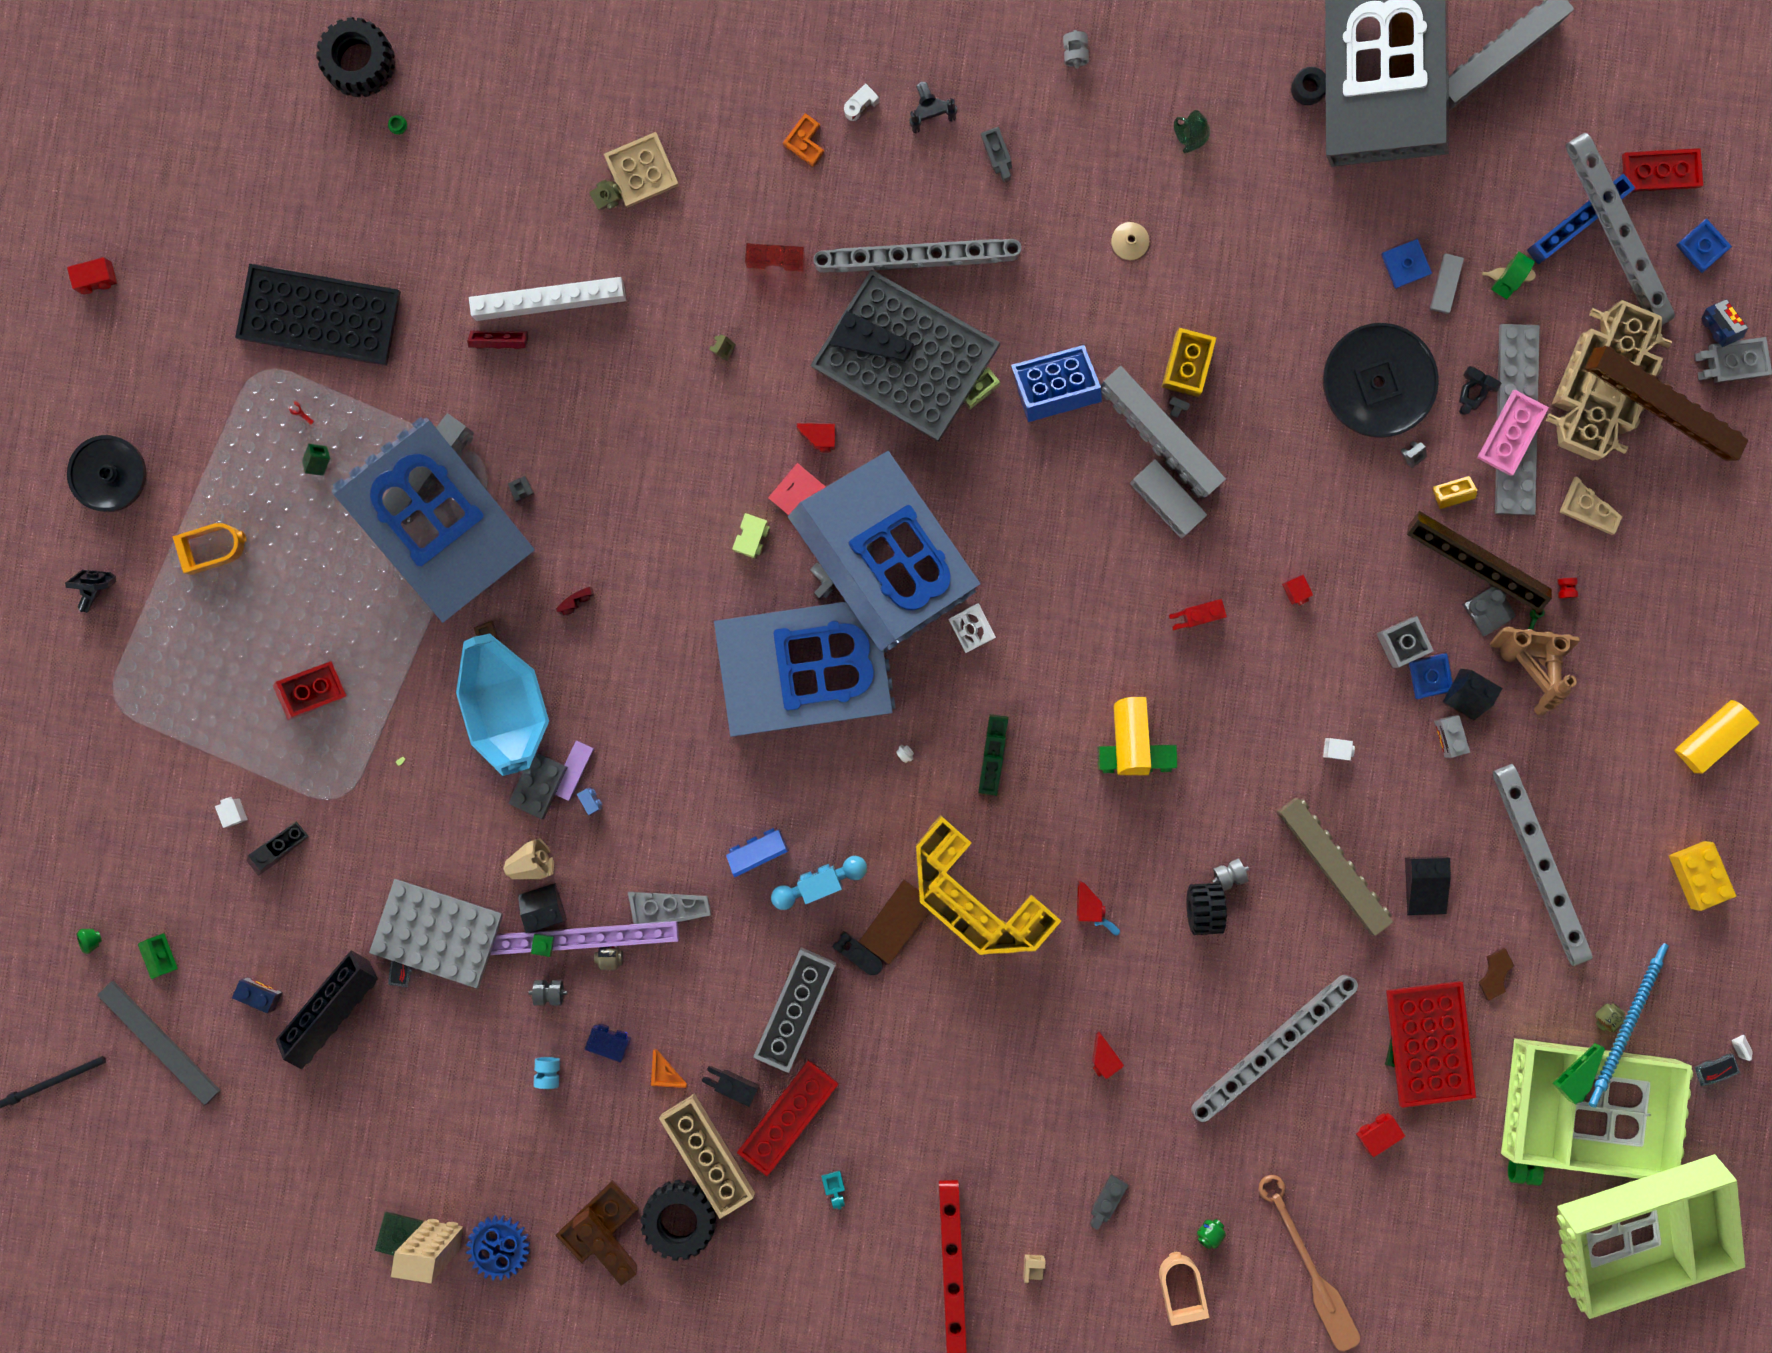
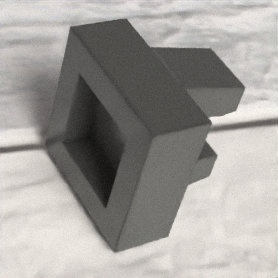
[1168,396,1190,418]
[1401,441,1427,468]
[508,476,534,502]

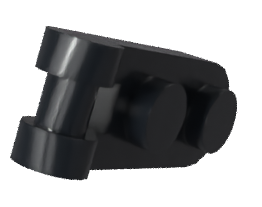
[832,931,882,975]

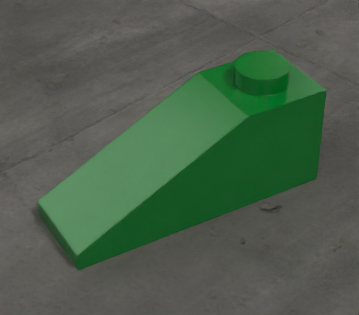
[1552,1043,1605,1105]

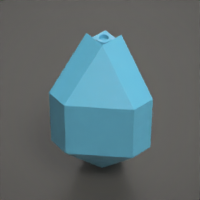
[456,634,549,776]

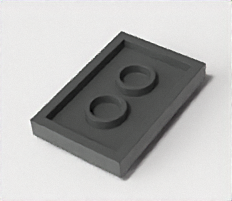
[508,752,568,819]

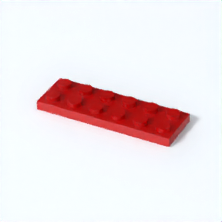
[737,1059,839,1176]

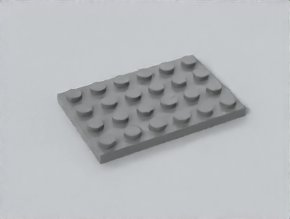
[369,879,503,988]

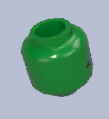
[1197,1219,1226,1250]

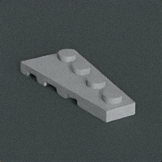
[628,892,711,924]

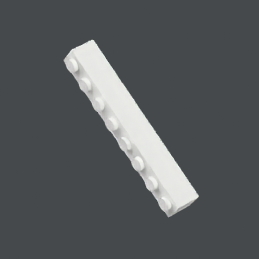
[469,277,626,321]

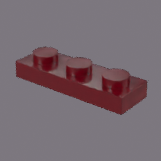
[467,331,528,349]

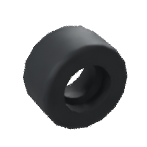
[1291,67,1326,105]

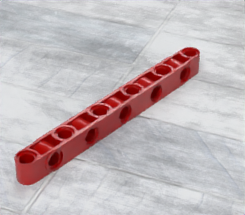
[939,1180,967,1353]

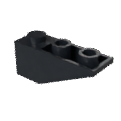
[246,821,308,876]

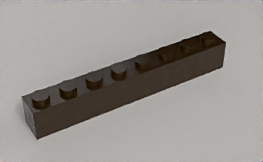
[1407,511,1552,613]

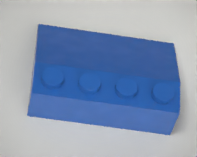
[1011,345,1102,422]

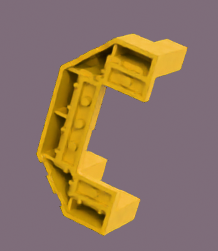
[916,815,1061,955]

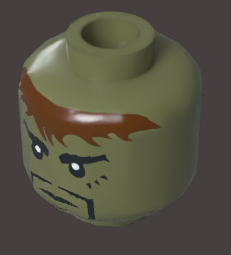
[1595,1003,1625,1032]

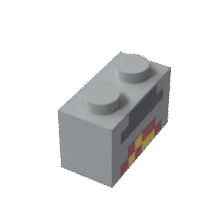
[1434,715,1470,758]

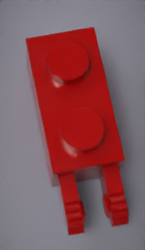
[1169,599,1227,631]

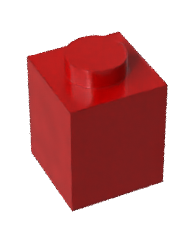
[1282,574,1313,606]

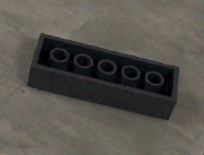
[276,950,378,1069]

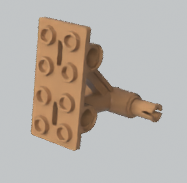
[1490,627,1580,716]

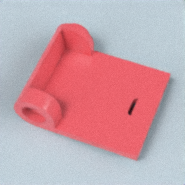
[768,463,826,515]

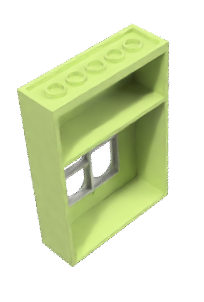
[1501,1038,1693,1179]
[1556,1154,1745,1319]

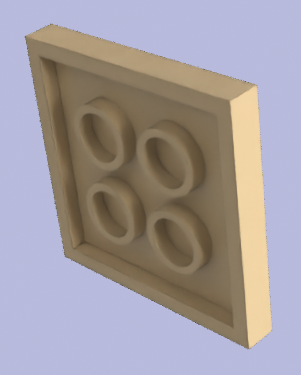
[604,132,679,208]

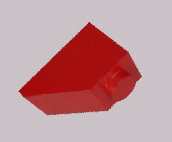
[797,423,835,453]
[1077,881,1106,922]
[1092,1032,1124,1079]

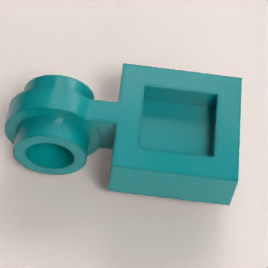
[821,1170,845,1210]

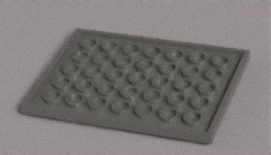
[810,270,1000,442]

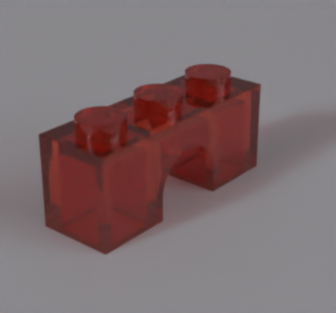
[745,243,805,272]

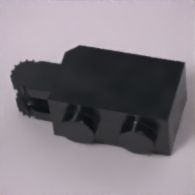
[702,1066,759,1107]

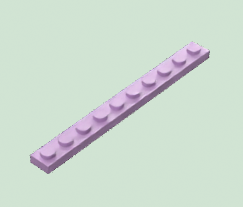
[490,921,679,955]

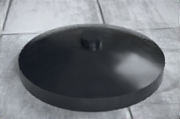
[67,435,147,512]

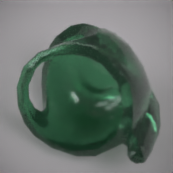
[1173,110,1210,153]

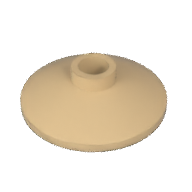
[1111,222,1149,260]

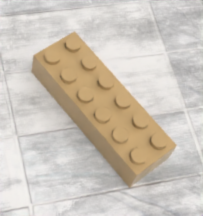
[659,1093,755,1219]
[391,1219,463,1283]

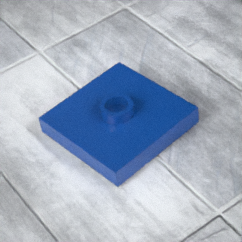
[1676,218,1732,273]
[1381,239,1432,289]
[1409,653,1453,699]

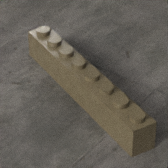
[1277,798,1393,936]

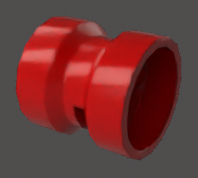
[1557,578,1578,598]

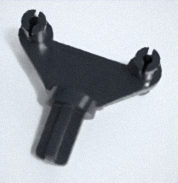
[909,81,957,133]

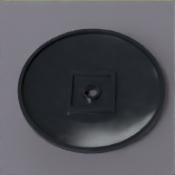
[1323,323,1439,438]

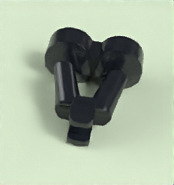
[1459,366,1502,415]

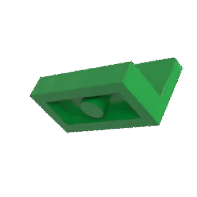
[138,933,178,979]

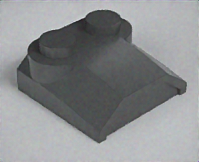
[1462,585,1516,636]

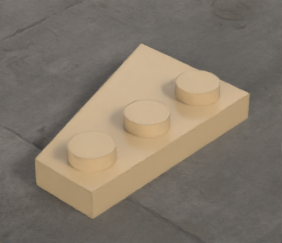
[1560,477,1622,535]

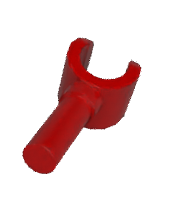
[289,401,314,424]

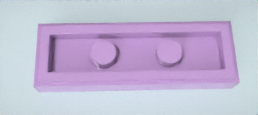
[555,741,594,801]

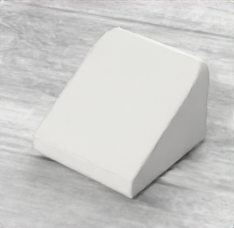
[1731,1035,1753,1061]

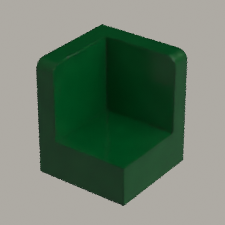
[302,444,330,476]

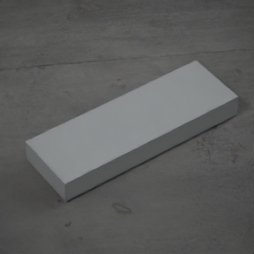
[1430,253,1464,314]

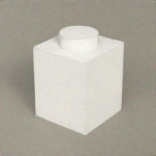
[1323,738,1355,760]
[215,797,248,828]

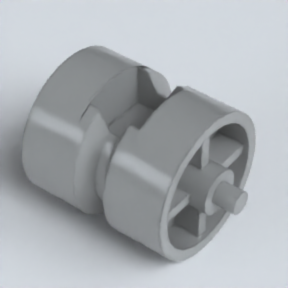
[1063,30,1089,69]
[1212,859,1249,891]

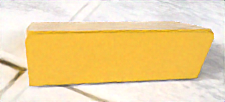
[1433,476,1477,509]

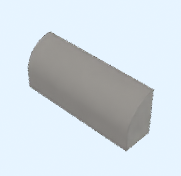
[1130,459,1207,539]

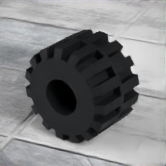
[1186,883,1227,935]

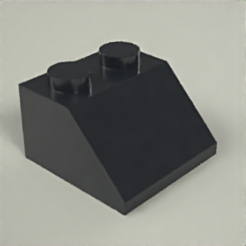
[1443,668,1503,720]
[518,883,567,933]

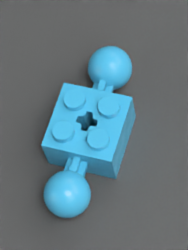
[771,856,867,910]

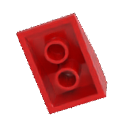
[273,661,346,721]

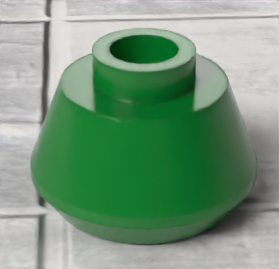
[76,929,102,954]

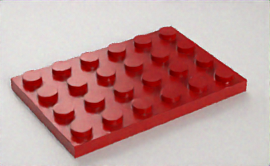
[1386,981,1476,1108]

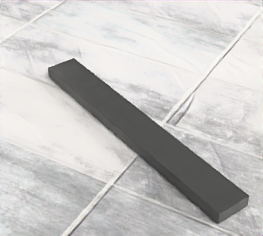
[97,981,221,1105]

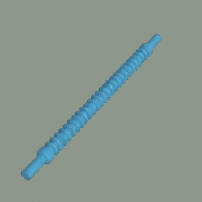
[1588,943,1669,1108]

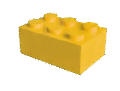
[1162,328,1216,397]
[1668,841,1736,911]

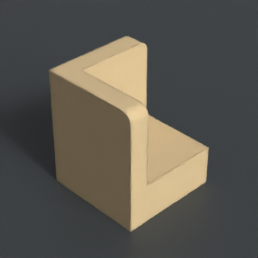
[1023,1254,1046,1283]

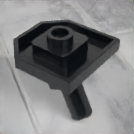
[65,569,117,613]

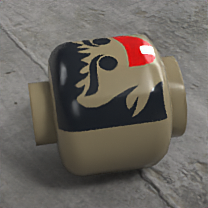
[594,946,623,971]

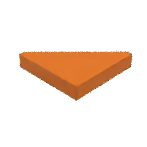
[651,1049,687,1088]

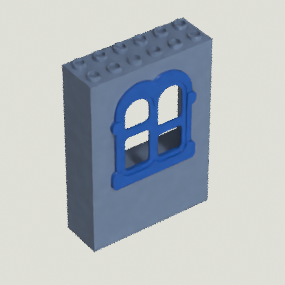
[332,417,535,623]
[788,451,980,651]
[714,602,896,737]

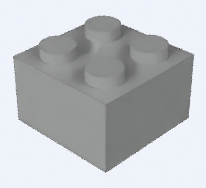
[1377,616,1434,668]

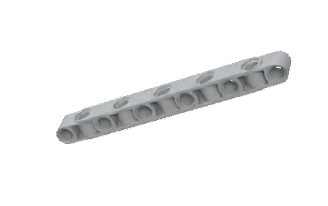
[1566,133,1675,325]
[814,239,1021,273]
[1493,764,1593,966]
[1191,975,1358,1122]

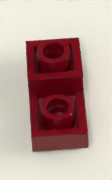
[556,586,594,616]

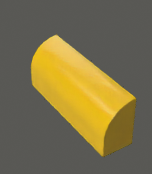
[1113,697,1151,775]
[1674,700,1760,774]

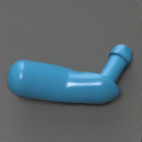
[1094,919,1120,936]

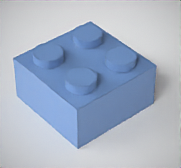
[577,788,603,815]

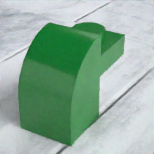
[1491,251,1535,299]

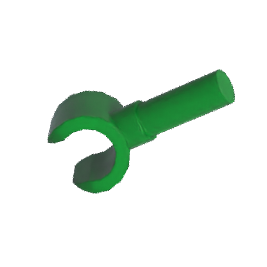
[1528,609,1545,630]

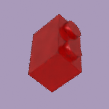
[67,257,117,294]
[1356,1113,1406,1158]

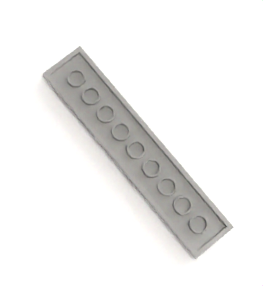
[1495,324,1540,515]

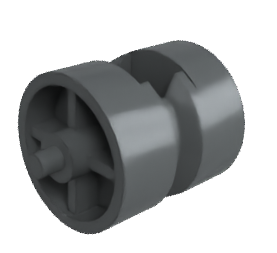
[528,980,568,1006]

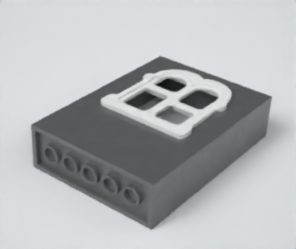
[1325,0,1449,167]

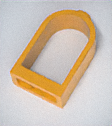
[172,523,247,575]

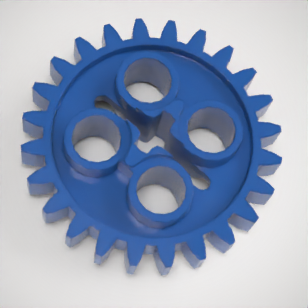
[466,1215,530,1281]

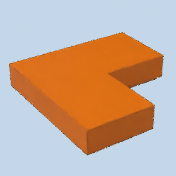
[783,113,824,167]

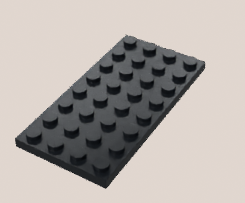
[235,263,401,366]

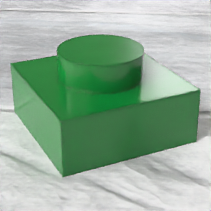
[531,933,555,957]

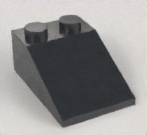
[1405,856,1451,915]

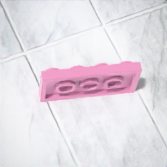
[1477,390,1549,476]

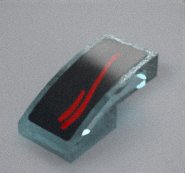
[388,960,412,987]
[1694,1054,1740,1086]

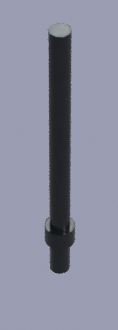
[0,1056,106,1108]

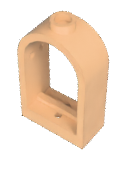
[1159,1252,1209,1326]

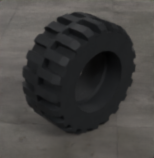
[316,17,395,97]
[641,1180,717,1261]

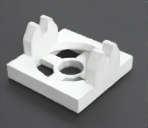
[949,603,996,653]

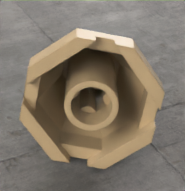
[504,838,554,879]

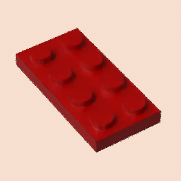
[1622,148,1703,192]

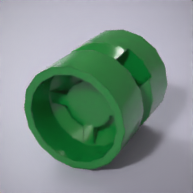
[1508,1160,1544,1186]

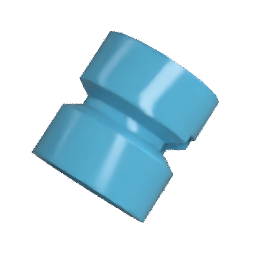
[534,1057,560,1089]

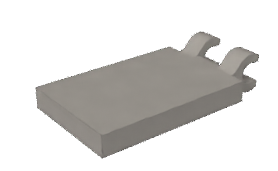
[1694,337,1772,383]

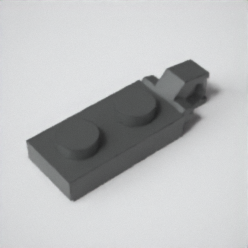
[980,127,1012,182]
[1090,1174,1129,1230]

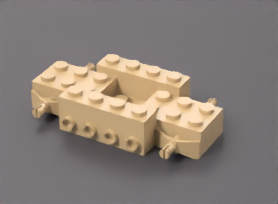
[1546,300,1672,461]

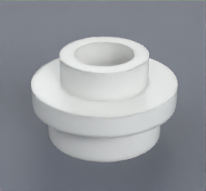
[896,745,914,763]

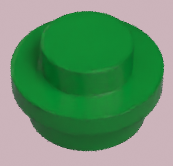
[388,115,408,135]

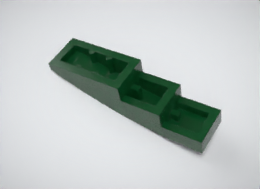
[978,714,1009,796]

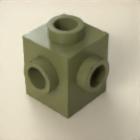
[589,180,622,210]

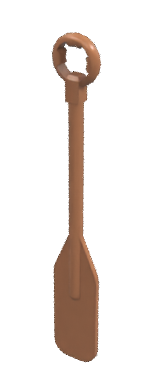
[1258,1175,1360,1351]

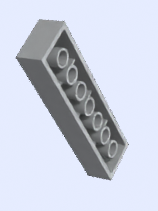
[1449,0,1574,111]
[1101,365,1226,499]

